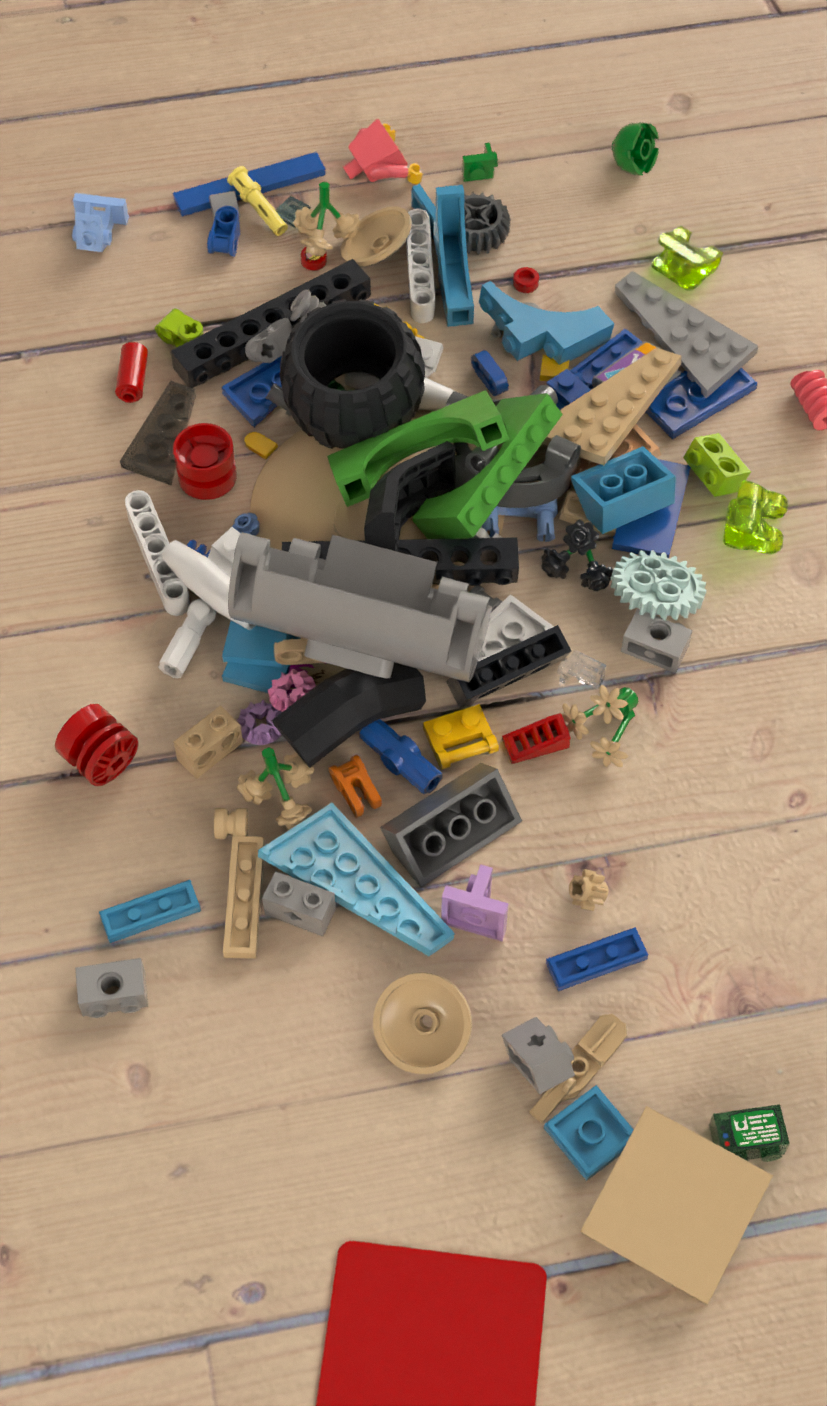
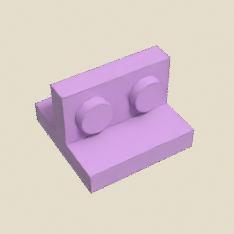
[441,864,509,942]

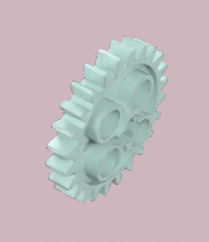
[611,550,707,621]

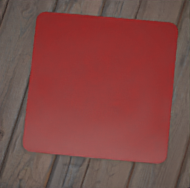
[316,1241,547,1406]

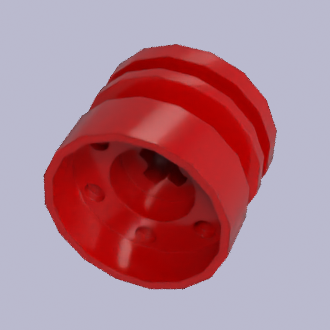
[55,704,139,786]

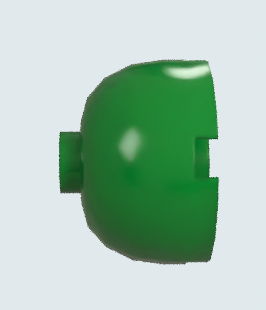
[612,122,659,175]

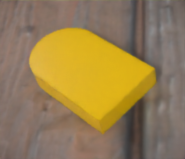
[244,432,278,460]

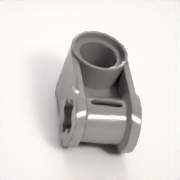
[245,318,293,363]

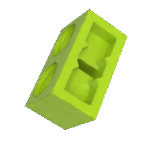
[683,433,751,497]

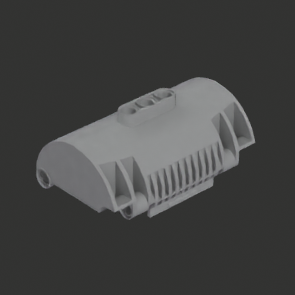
[228,532,492,683]

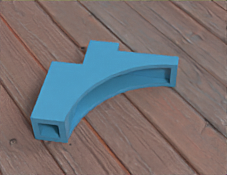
[434,185,474,327]
[478,281,615,365]

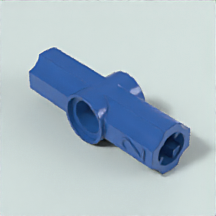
[359,719,442,794]

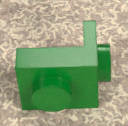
[462,142,498,182]

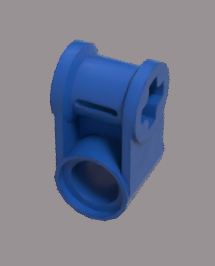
[207,206,241,257]

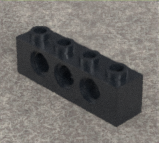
[446,625,572,708]

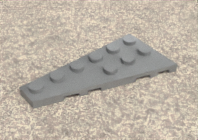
[615,271,758,398]

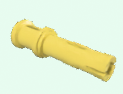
[227,166,288,236]

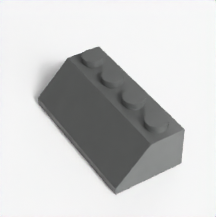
[380,763,522,887]

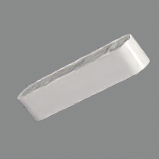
[406,209,435,323]
[125,490,190,616]

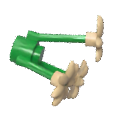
[562,685,638,767]

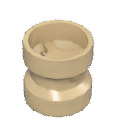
[214,808,248,839]

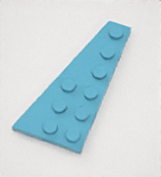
[258,803,455,957]

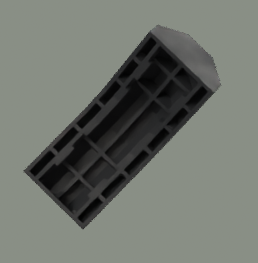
[364,441,456,552]
[271,662,426,768]

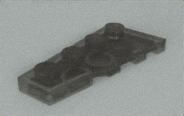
[120,381,196,485]

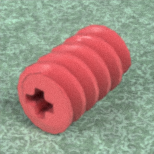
[790,370,827,431]

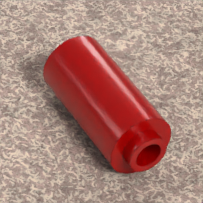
[115,342,148,403]

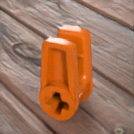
[328,754,382,818]

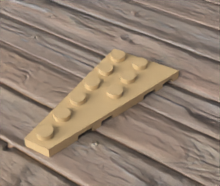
[542,348,681,465]

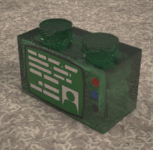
[709,1104,790,1162]

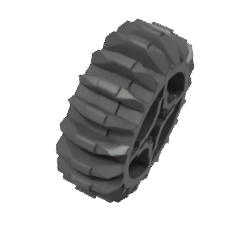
[464,191,511,255]

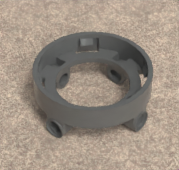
[445,385,581,508]

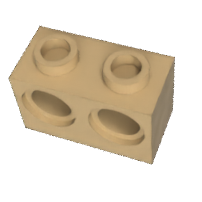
[173,705,243,779]

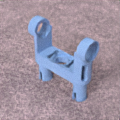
[481,499,558,542]

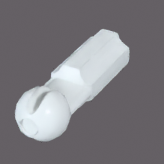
[158,598,216,678]

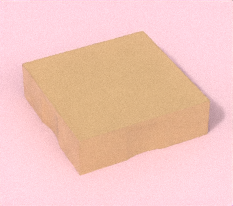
[580,1106,773,1305]

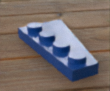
[222,356,282,428]

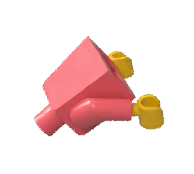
[343,119,423,184]

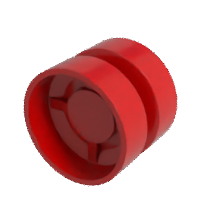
[173,423,237,500]

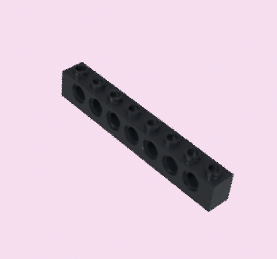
[171,259,371,389]
[282,537,519,586]

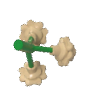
[293,182,360,256]
[237,747,315,830]

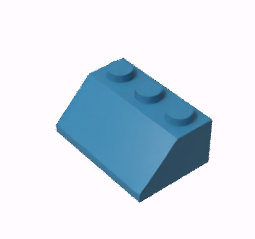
[571,446,676,534]

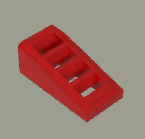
[502,713,571,764]

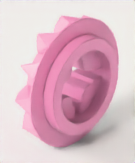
[267,669,316,712]

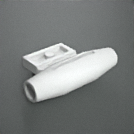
[345,336,455,411]
[162,527,257,630]

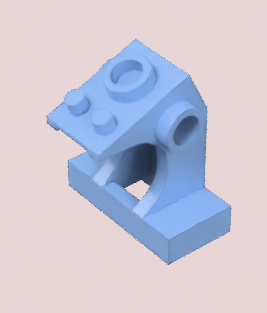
[72,193,129,252]

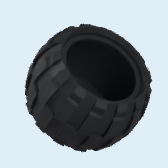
[280,299,425,449]

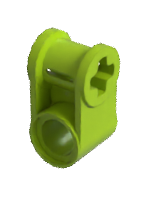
[155,308,203,348]

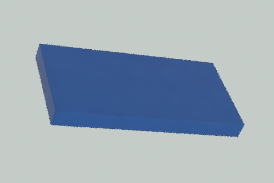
[645,367,758,440]
[612,459,691,558]

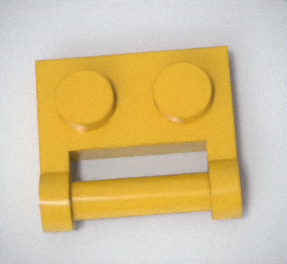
[423,704,499,770]

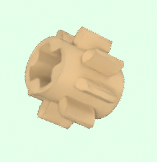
[569,869,608,911]

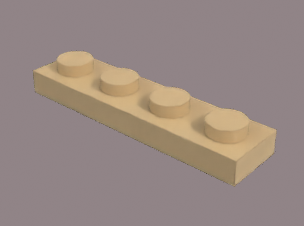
[223,836,265,959]

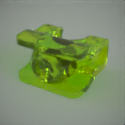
[651,226,723,291]
[723,481,788,554]

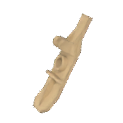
[529,1014,627,1123]

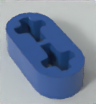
[471,350,509,396]

